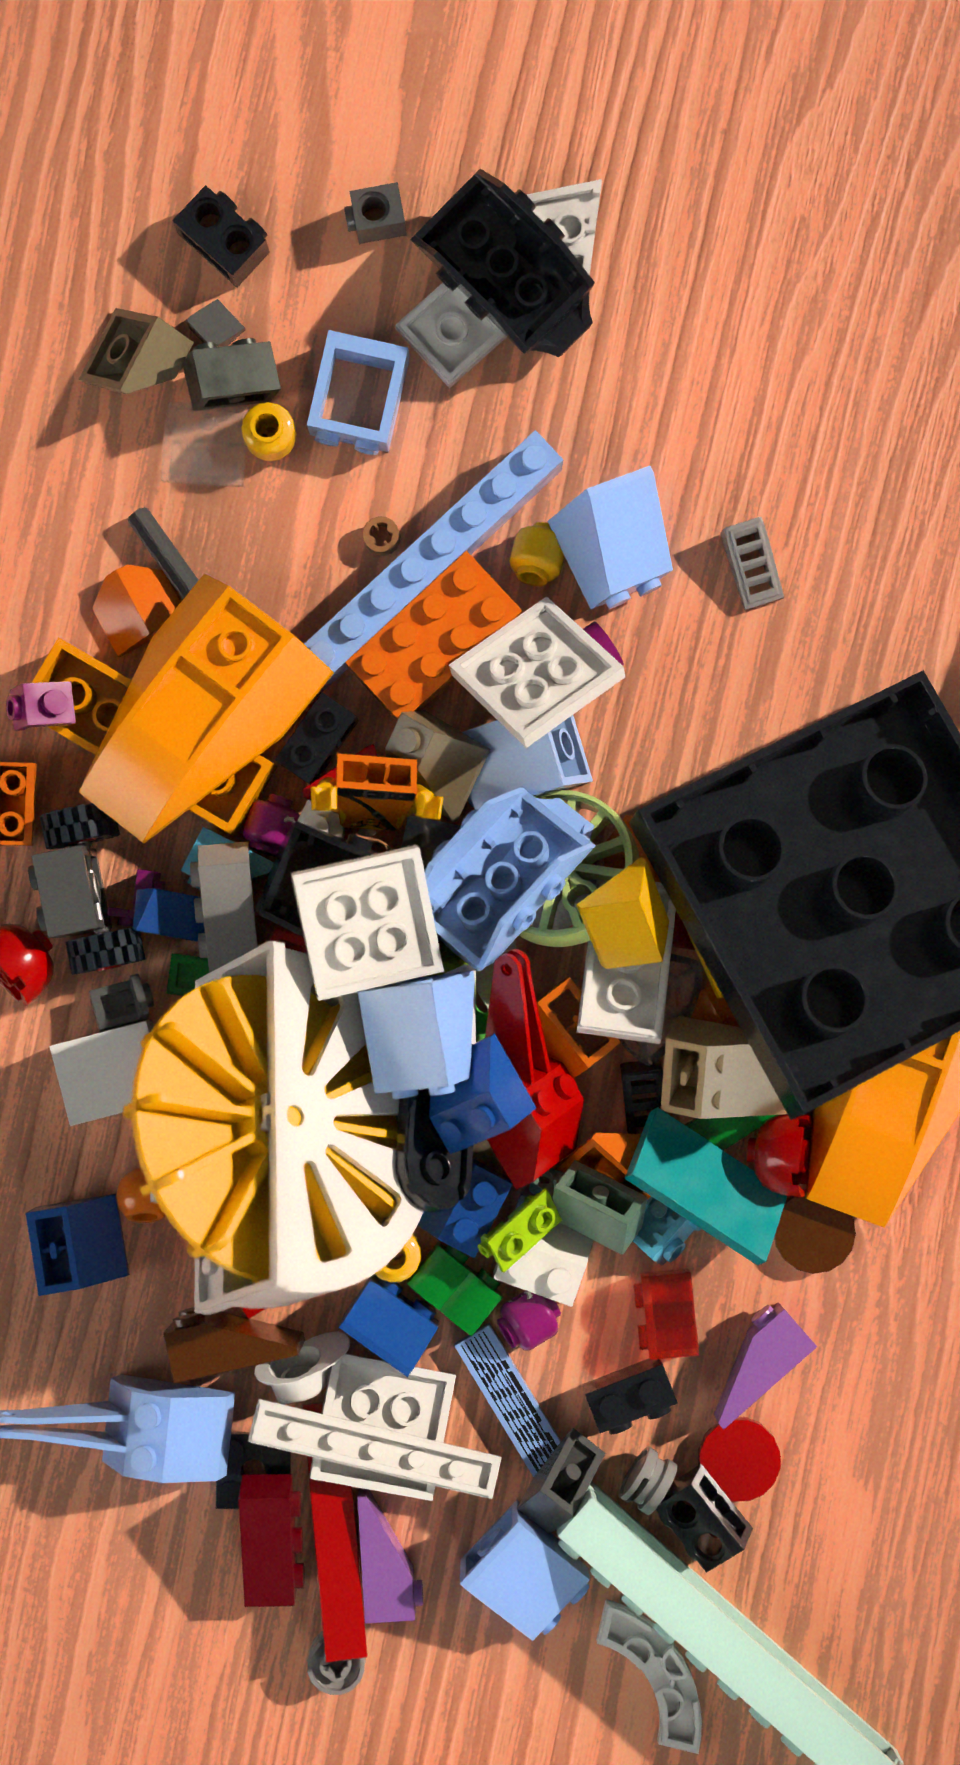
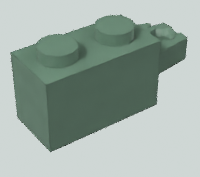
[529,1160,647,1255]

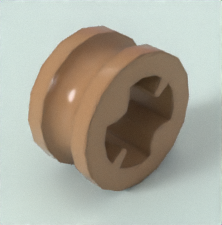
[363,516,400,556]

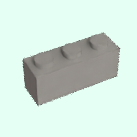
[190,842,258,973]

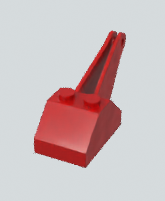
[485,949,584,1190]

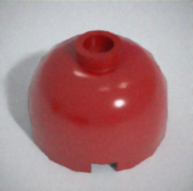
[0,923,54,1007]
[747,1114,813,1197]

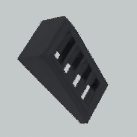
[620,1059,667,1134]

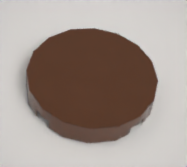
[774,1191,856,1274]

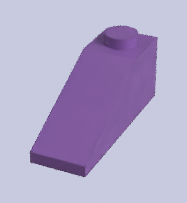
[714,1302,817,1429]
[357,1488,423,1624]

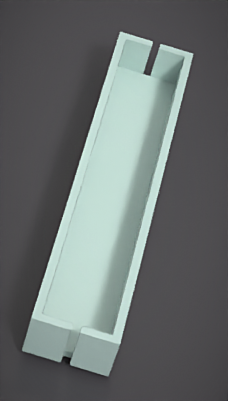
[556,1481,903,1765]

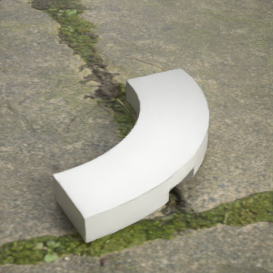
[596,1599,702,1754]

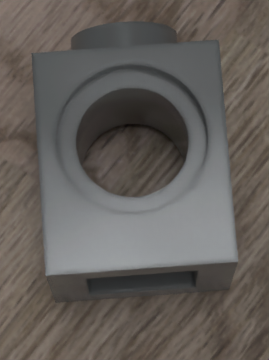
[344,182,407,244]

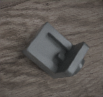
[89,974,154,1033]

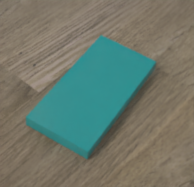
[625,1107,787,1266]

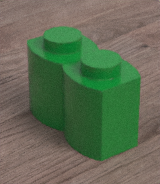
[407,1242,503,1336]

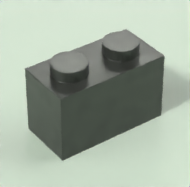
[183,338,281,411]

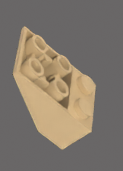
[661,1016,787,1119]

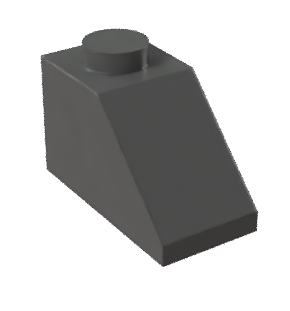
[517,1428,606,1534]

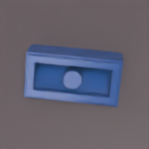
[132,888,205,942]

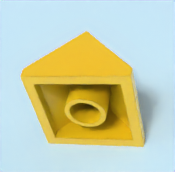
[576,857,669,969]

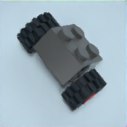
[28,803,146,975]

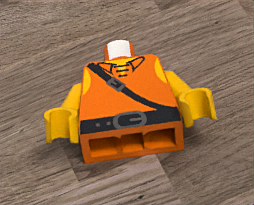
[311,753,444,837]

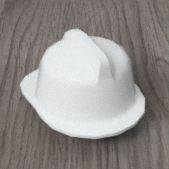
[254,1332,350,1405]

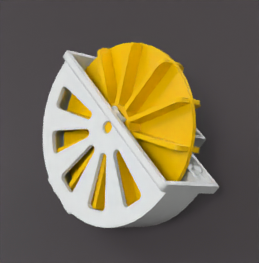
[123,941,424,1314]

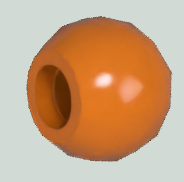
[115,1168,165,1223]

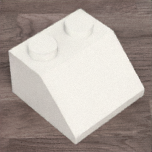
[493,1194,593,1307]

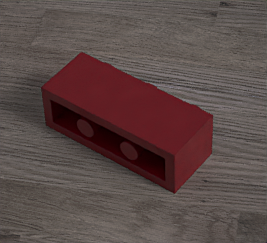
[238,1474,305,1607]

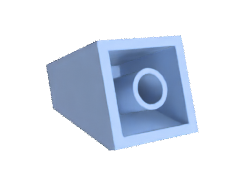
[548,466,673,609]
[462,715,593,810]
[358,970,474,1099]
[460,1500,590,1641]

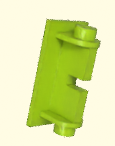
[478,1188,562,1273]

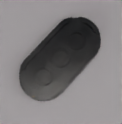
[395,1089,473,1212]

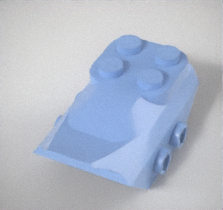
[425,787,596,971]

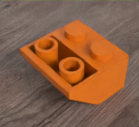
[0,762,37,847]
[536,976,621,1078]

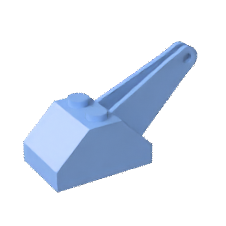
[0,1374,235,1483]

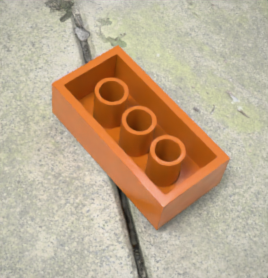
[345,550,523,721]

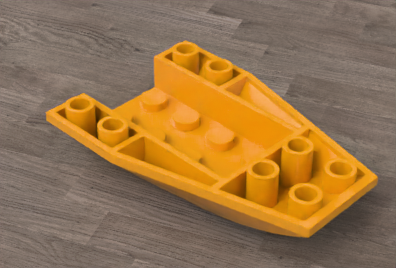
[78,574,334,843]
[805,1031,960,1228]

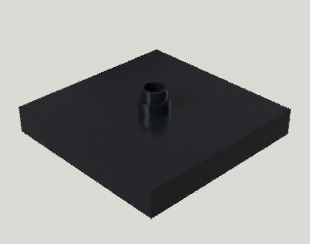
[629,670,960,1120]

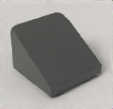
[186,299,246,347]

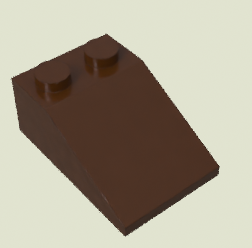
[163,1307,305,1383]

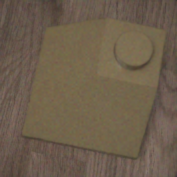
[79,308,194,394]
[385,710,490,822]

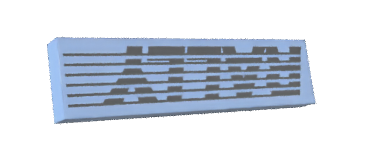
[454,1322,561,1477]

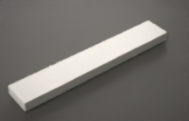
[248,1399,502,1499]

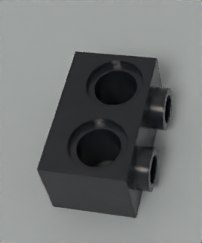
[173,185,270,288]
[275,692,359,784]
[656,1464,753,1573]

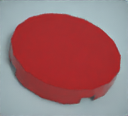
[698,1417,781,1501]

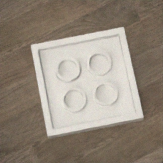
[449,596,626,748]
[291,845,444,1001]
[309,1354,456,1501]

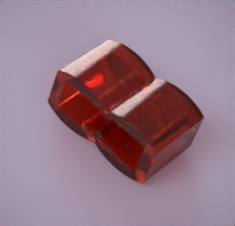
[633,1269,699,1360]

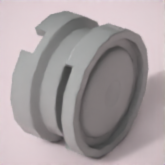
[618,1446,678,1515]
[307,1631,366,1695]

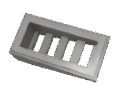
[720,517,784,611]

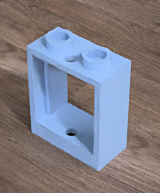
[307,330,410,455]

